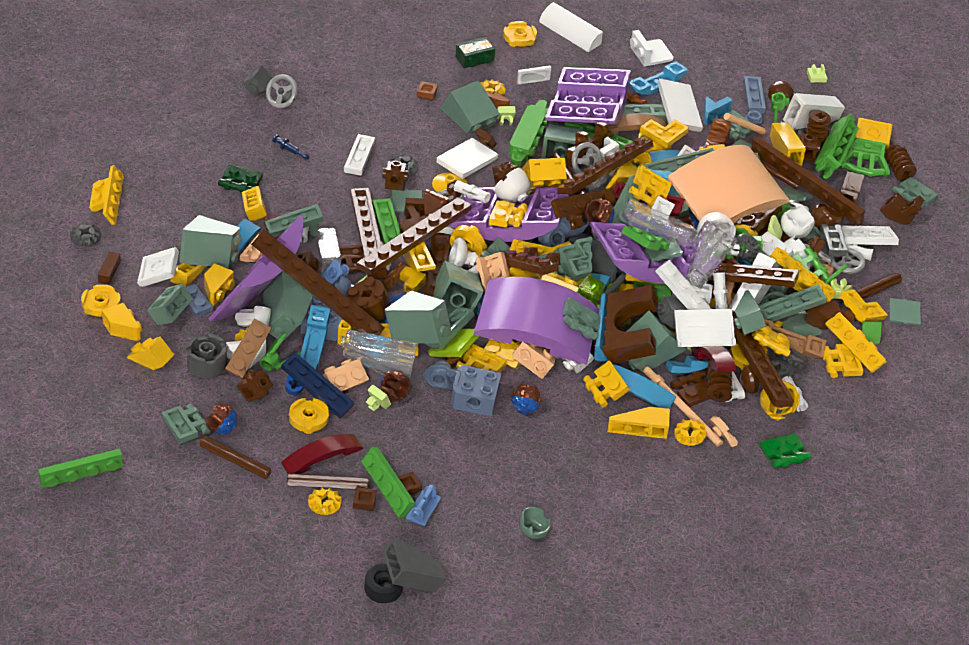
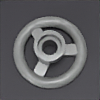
[266,74,297,108]
[572,142,602,174]
[830,248,865,274]

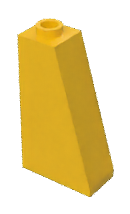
[769,123,806,166]

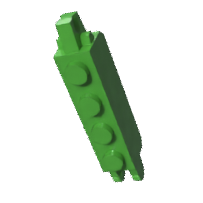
[508,100,549,167]
[814,114,859,179]

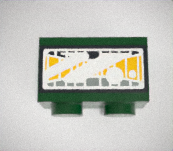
[455,37,495,68]

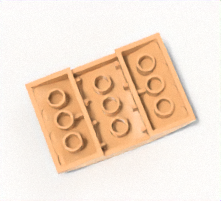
[667,145,790,224]

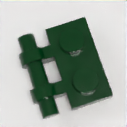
[218,164,263,193]

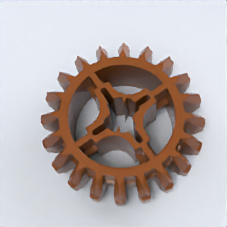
[705,118,731,148]

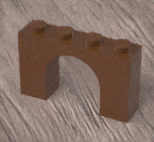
[603,285,658,363]

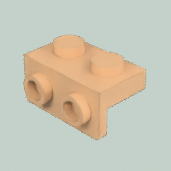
[476,252,510,292]
[512,341,556,379]
[323,359,369,392]

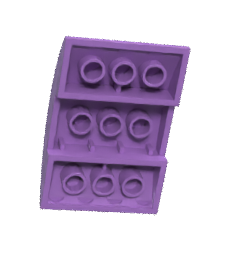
[545,67,631,125]
[450,187,571,242]
[208,215,303,321]
[590,222,719,283]
[473,277,600,365]

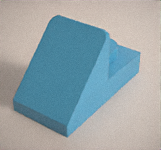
[704,96,733,125]

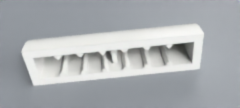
[539,2,603,52]

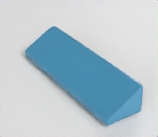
[594,293,609,362]

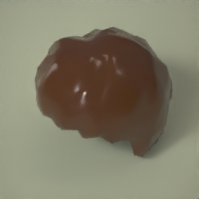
[811,203,844,230]

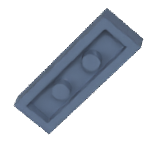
[743,76,766,114]

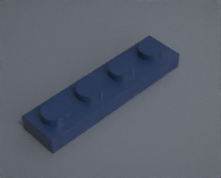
[281,352,354,418]

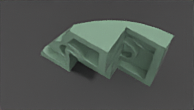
[539,237,592,282]

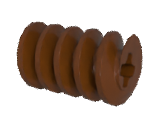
[806,110,831,148]
[885,145,917,181]
[707,361,732,402]

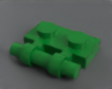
[759,433,811,468]

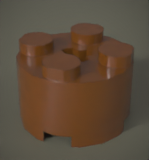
[347,277,391,321]

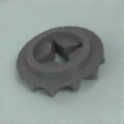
[392,156,418,177]
[70,223,100,246]
[731,234,759,261]
[780,348,808,369]
[770,358,794,379]

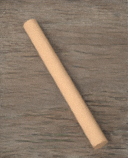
[724,113,766,135]

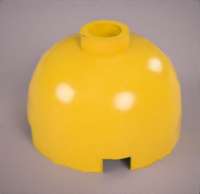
[759,380,800,420]

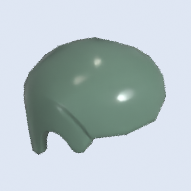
[519,507,550,539]

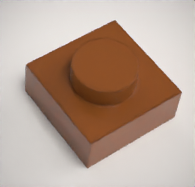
[416,81,438,100]

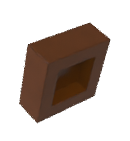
[475,128,497,149]
[398,471,422,495]
[353,487,377,511]

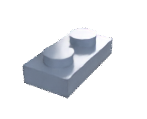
[186,284,213,317]

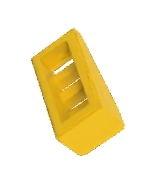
[242,186,267,221]
[170,263,207,287]

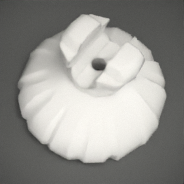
[448,237,478,267]

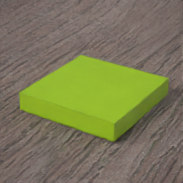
[428,329,479,357]

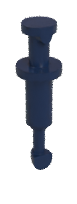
[272,134,309,159]

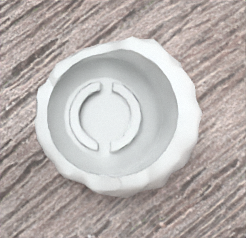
[781,206,815,239]

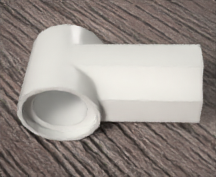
[235,306,272,327]

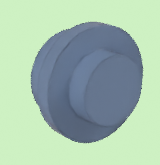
[745,110,762,125]

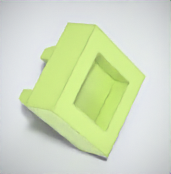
[807,64,827,83]
[497,106,516,125]
[831,278,853,299]
[366,385,391,411]

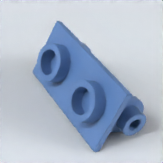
[321,259,349,286]
[406,485,441,526]

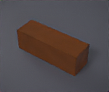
[98,251,121,284]

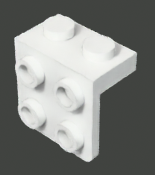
[630,30,673,66]

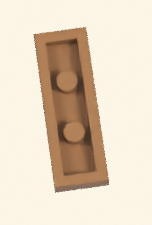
[225,318,271,379]

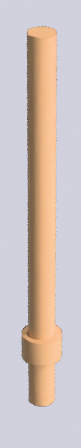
[643,366,723,447]

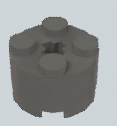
[187,334,227,380]

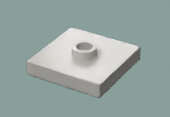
[137,247,179,287]

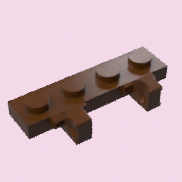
[567,121,611,168]
[551,188,616,230]
[504,247,561,275]

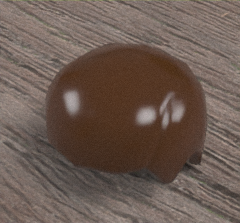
[768,81,794,102]
[739,364,759,393]

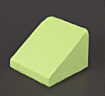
[768,215,783,240]

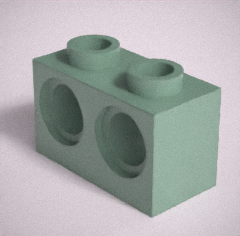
[147,284,193,325]

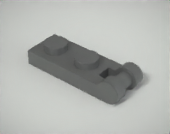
[820,224,848,257]

